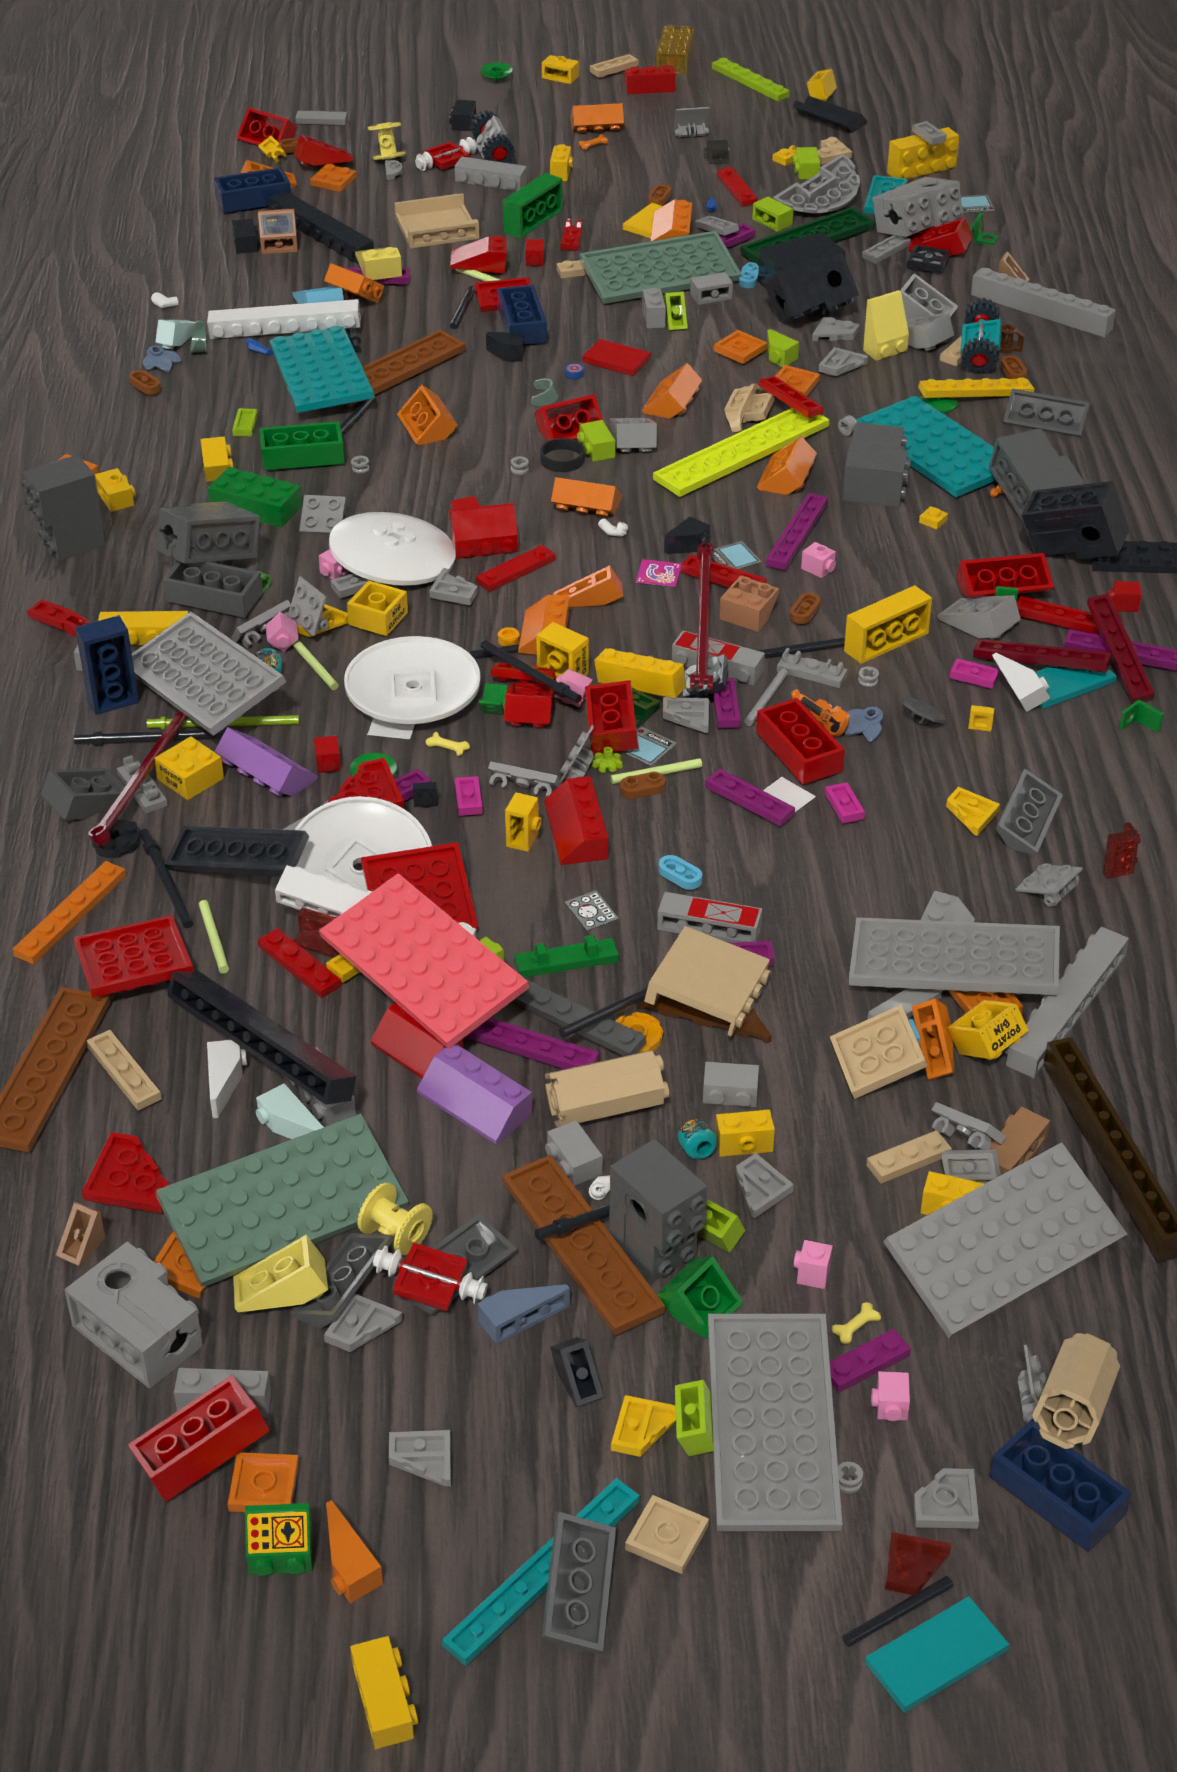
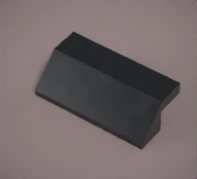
[793,95,868,132]

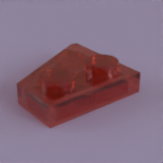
[884,1532,952,1596]

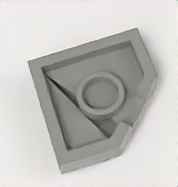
[921,891,975,922]
[913,1468,979,1529]

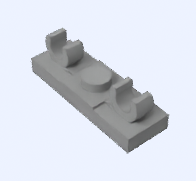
[231,600,294,648]
[777,648,848,688]
[116,755,168,813]
[488,761,561,797]
[932,1102,1006,1150]

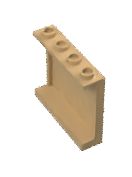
[395,193,479,248]
[644,926,771,1036]

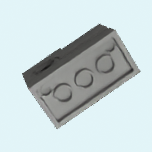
[873,177,963,237]
[64,1242,203,1389]

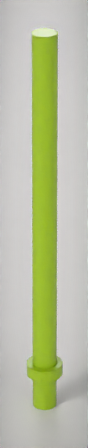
[147,715,299,730]

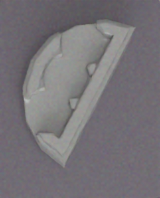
[385,159,403,181]

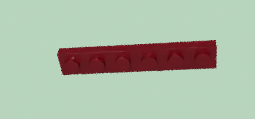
[1087,593,1155,704]
[973,639,1111,672]

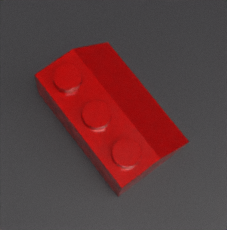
[623,65,676,95]
[236,107,298,146]
[534,394,603,441]
[451,503,518,559]
[370,1002,463,1079]

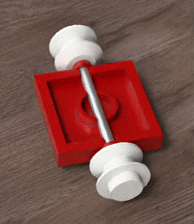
[415,137,477,171]
[373,1242,488,1311]

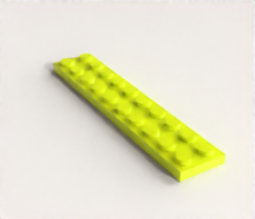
[653,408,829,497]

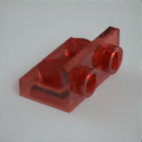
[1103,822,1141,879]
[294,907,340,957]

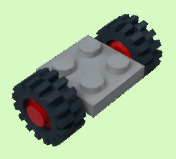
[470,110,515,163]

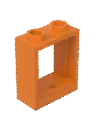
[324,263,384,303]

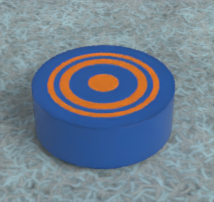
[565,363,584,379]

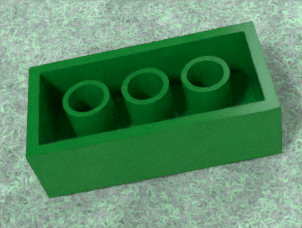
[502,173,563,238]
[259,421,344,471]
[208,467,302,528]

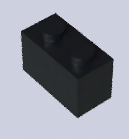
[449,100,476,131]
[232,219,260,254]

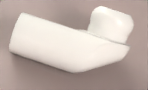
[151,292,178,308]
[598,519,628,537]
[589,1175,610,1200]

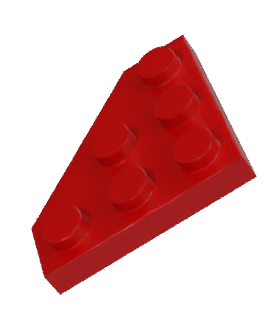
[328,758,404,808]
[82,1132,170,1214]

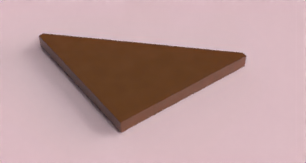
[637,995,772,1043]

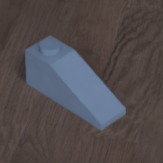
[477,1284,570,1345]

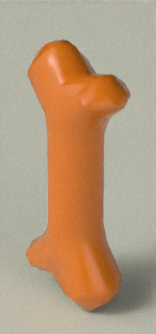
[578,134,608,151]

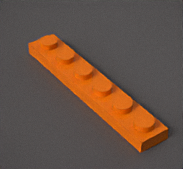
[13,861,126,965]

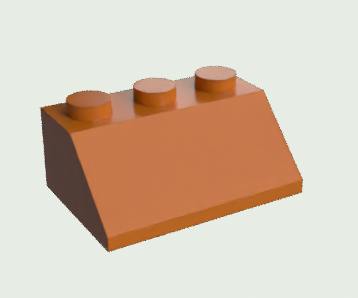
[570,103,624,133]
[651,199,692,241]
[641,363,702,419]
[397,385,458,446]
[757,436,817,495]
[551,477,623,517]
[518,595,569,655]

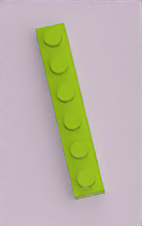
[712,58,790,101]

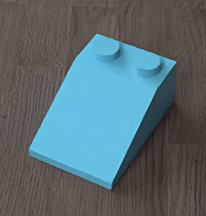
[292,287,344,304]

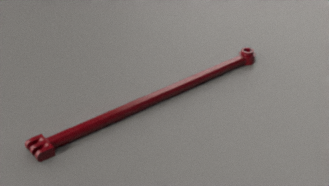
[690,542,714,690]
[88,710,188,846]

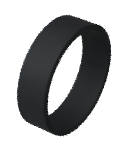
[540,438,585,472]

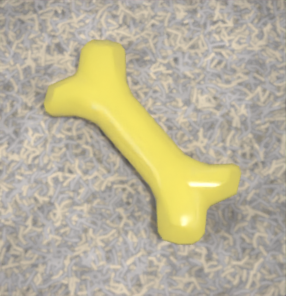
[426,732,470,757]
[832,1302,881,1344]

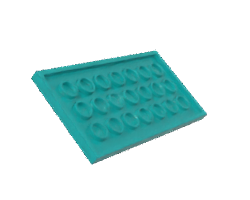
[269,326,374,413]
[856,396,996,497]

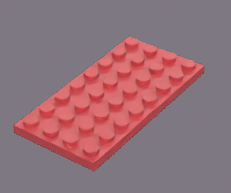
[319,873,529,1049]

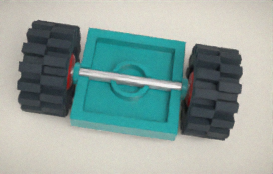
[961,298,1002,374]

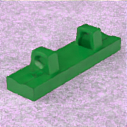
[514,935,619,978]

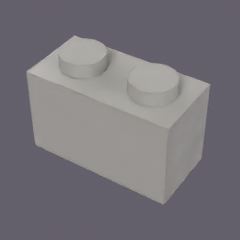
[690,272,733,305]
[642,288,666,328]
[703,1062,759,1107]
[545,1120,603,1186]

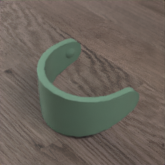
[190,320,206,353]
[530,378,558,406]

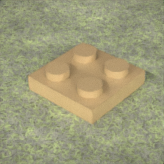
[625,1495,709,1574]

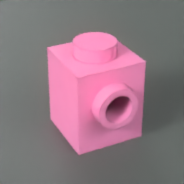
[801,542,836,578]
[319,549,350,580]
[266,612,298,652]
[555,669,593,707]
[793,1240,833,1289]
[871,1371,910,1421]

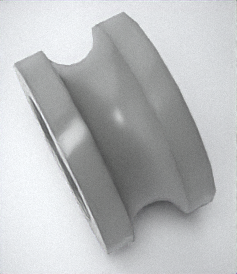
[838,415,857,436]
[351,456,370,473]
[511,456,529,475]
[858,666,879,687]
[838,1462,863,1494]

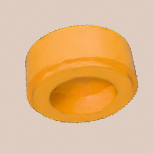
[498,627,520,646]

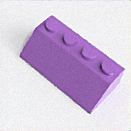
[215,727,319,797]
[417,1044,532,1145]

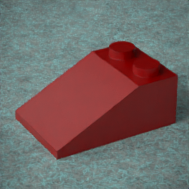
[294,134,353,166]
[908,217,973,256]
[450,235,507,273]
[504,682,555,727]

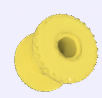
[368,122,406,160]
[357,1183,433,1256]

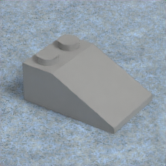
[900,273,958,318]
[906,313,954,351]
[609,418,657,451]
[937,595,1021,640]

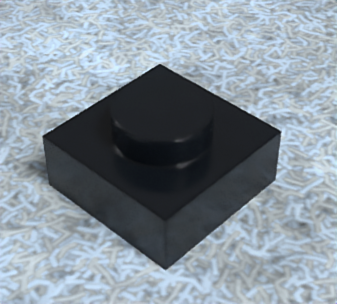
[413,782,438,807]

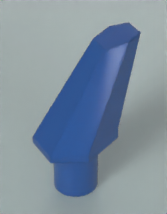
[706,197,717,212]
[245,338,273,355]

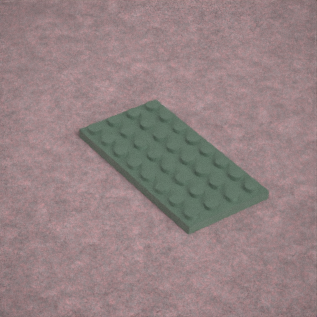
[580,231,742,304]
[156,1114,409,1287]

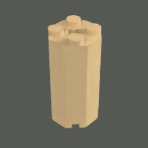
[545,1051,669,1127]
[1032,1333,1120,1449]

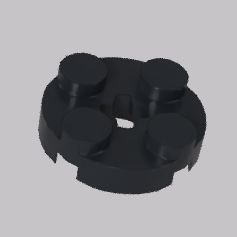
[91,819,140,858]

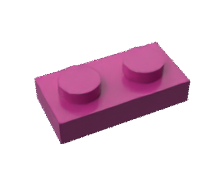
[950,659,1000,689]
[455,776,483,816]
[825,782,865,824]

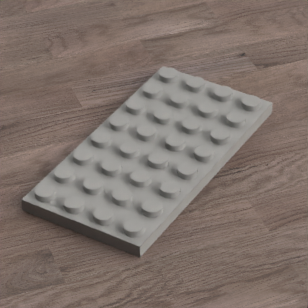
[132,612,286,736]
[849,918,1060,995]
[884,1142,1128,1339]
[708,1314,843,1531]

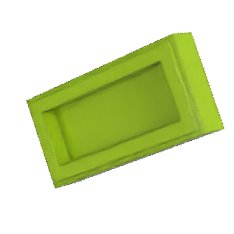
[232,408,258,436]

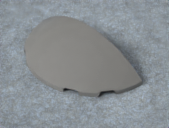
[773,153,860,213]

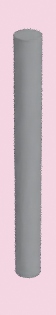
[744,668,788,726]

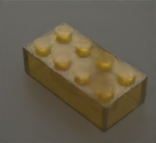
[655,25,694,74]

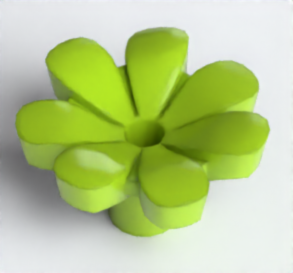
[592,747,623,773]

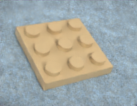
[830,1004,928,1099]

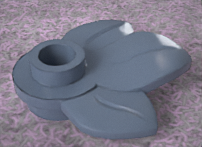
[143,346,181,373]
[844,707,884,742]

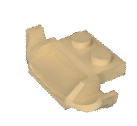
[724,383,775,432]

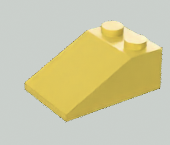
[355,247,402,280]
[863,290,909,361]
[233,1235,328,1313]

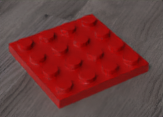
[361,842,478,932]
[73,915,194,998]

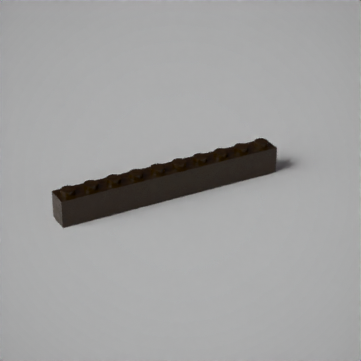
[1044,1037,1177,1262]

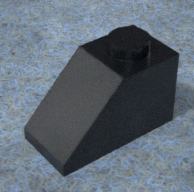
[486,331,524,362]
[664,517,711,554]
[550,1337,604,1407]

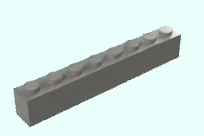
[971,268,1116,337]
[1005,927,1129,1078]

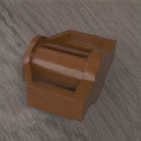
[999,324,1024,353]

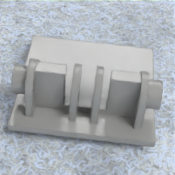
[673,107,710,138]
[299,495,346,534]
[288,576,328,636]
[560,726,594,783]
[1015,863,1083,907]
[1018,1345,1048,1424]

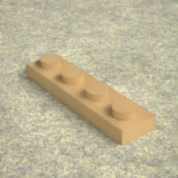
[86,1030,162,1110]

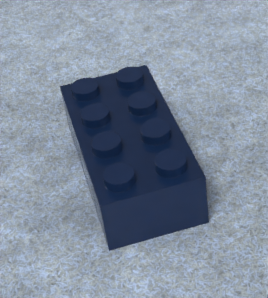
[214,167,291,213]
[497,285,547,344]
[75,615,139,715]
[990,1419,1132,1552]

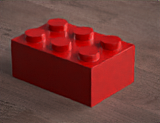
[585,680,639,755]

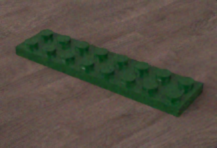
[740,207,875,265]

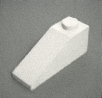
[992,653,1050,712]
[207,1040,247,1118]

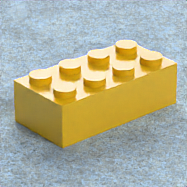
[887,127,959,179]
[844,585,932,664]

